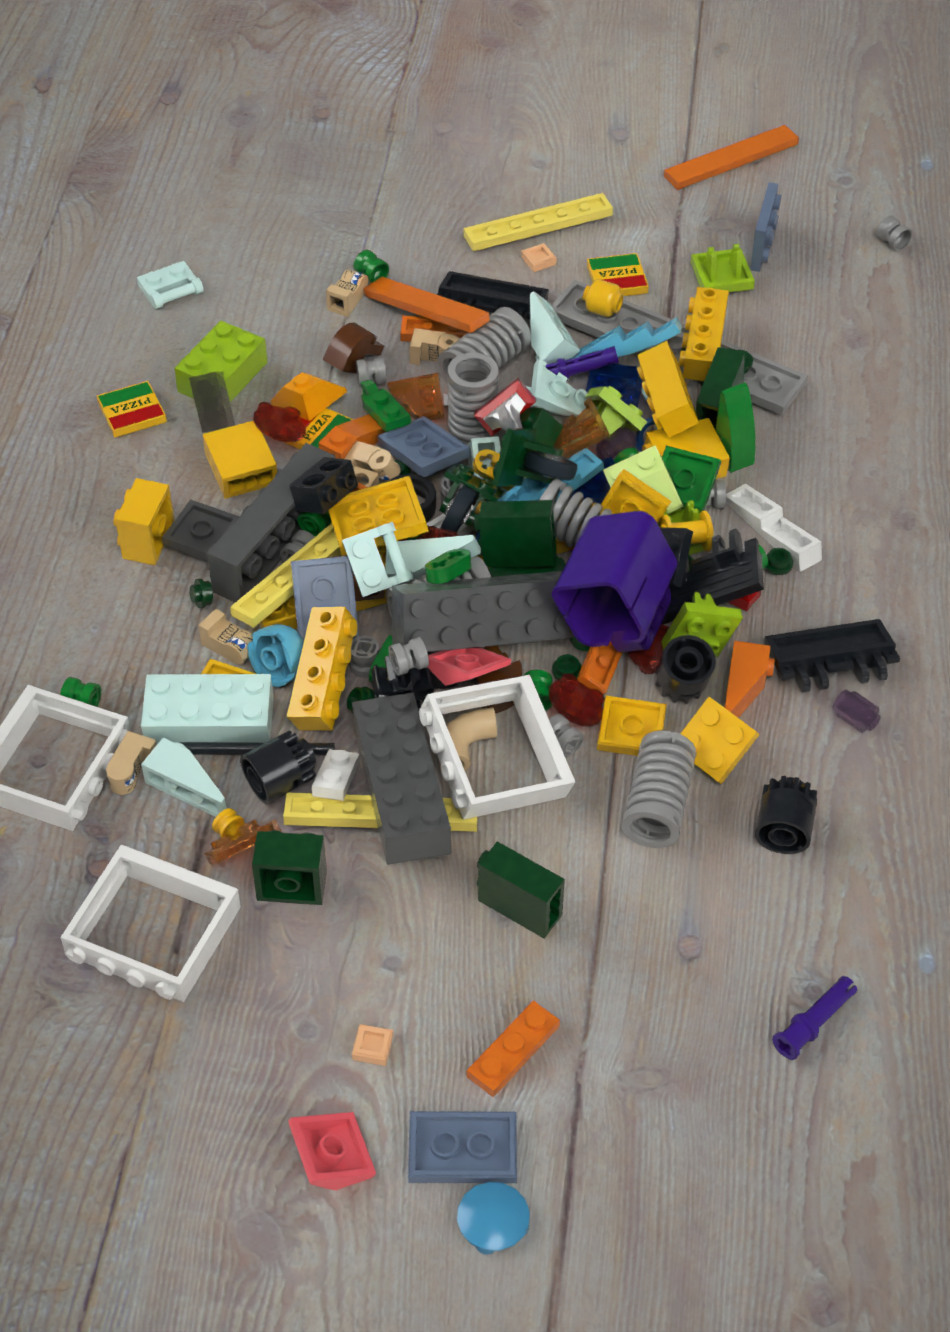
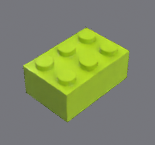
[174,320,268,411]

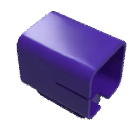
[552,511,678,652]

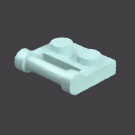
[137,261,204,309]
[342,522,414,597]

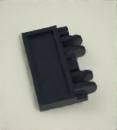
[437,271,549,319]
[661,528,764,625]
[764,619,900,692]

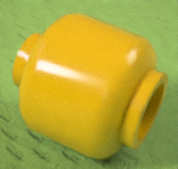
[582,279,624,318]

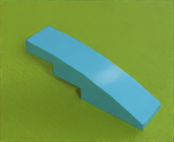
[572,317,682,359]
[498,446,604,502]

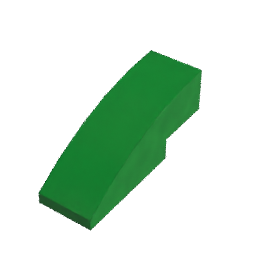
[716,382,756,473]

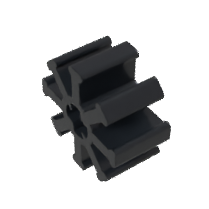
[371,656,435,710]

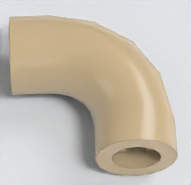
[438,707,497,771]

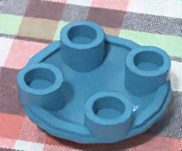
[457,1182,530,1255]

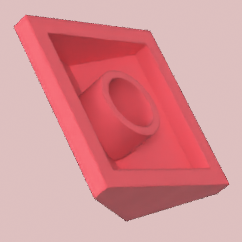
[428,647,511,686]
[288,1112,376,1191]

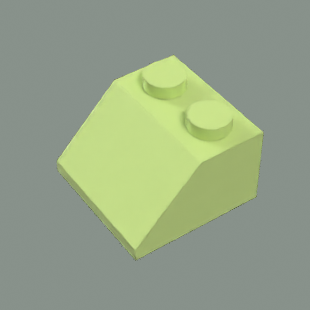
[603,445,684,514]

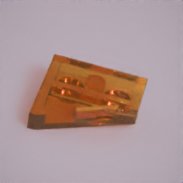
[387,372,445,421]
[553,398,610,458]
[204,819,282,864]

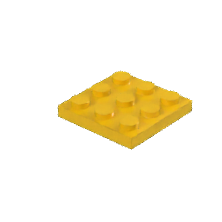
[328,476,429,556]

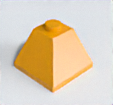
[270,372,347,421]

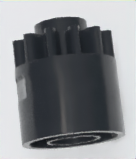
[655,635,716,704]
[240,730,316,804]
[755,776,817,854]

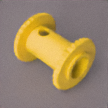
[660,510,714,552]

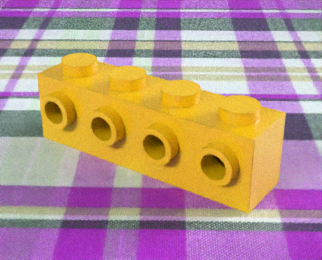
[679,287,729,381]
[637,341,699,438]
[287,607,357,731]

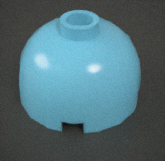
[247,624,304,687]

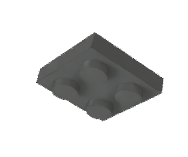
[162,499,239,561]

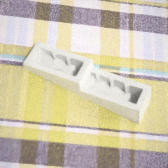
[726,484,822,572]

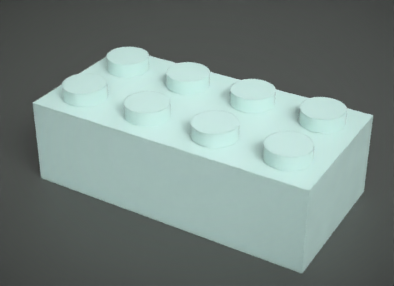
[141,674,274,744]

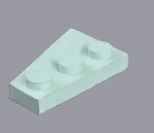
[531,358,598,432]

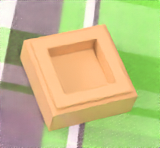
[521,243,556,272]
[352,1024,394,1066]

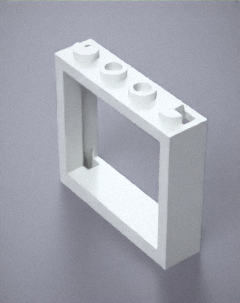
[419,675,575,820]
[0,685,130,831]
[61,845,241,1002]

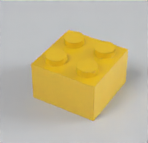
[113,478,175,565]

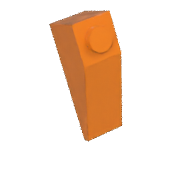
[318,414,385,459]
[724,640,775,718]

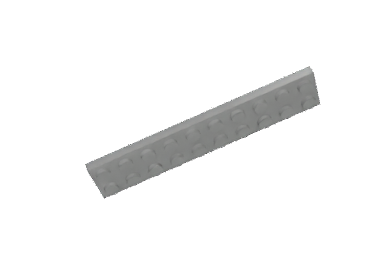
[551,280,808,415]

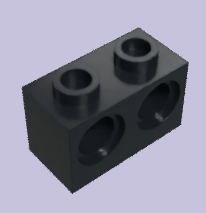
[289,457,358,514]

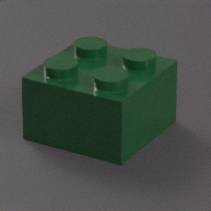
[252,830,327,905]

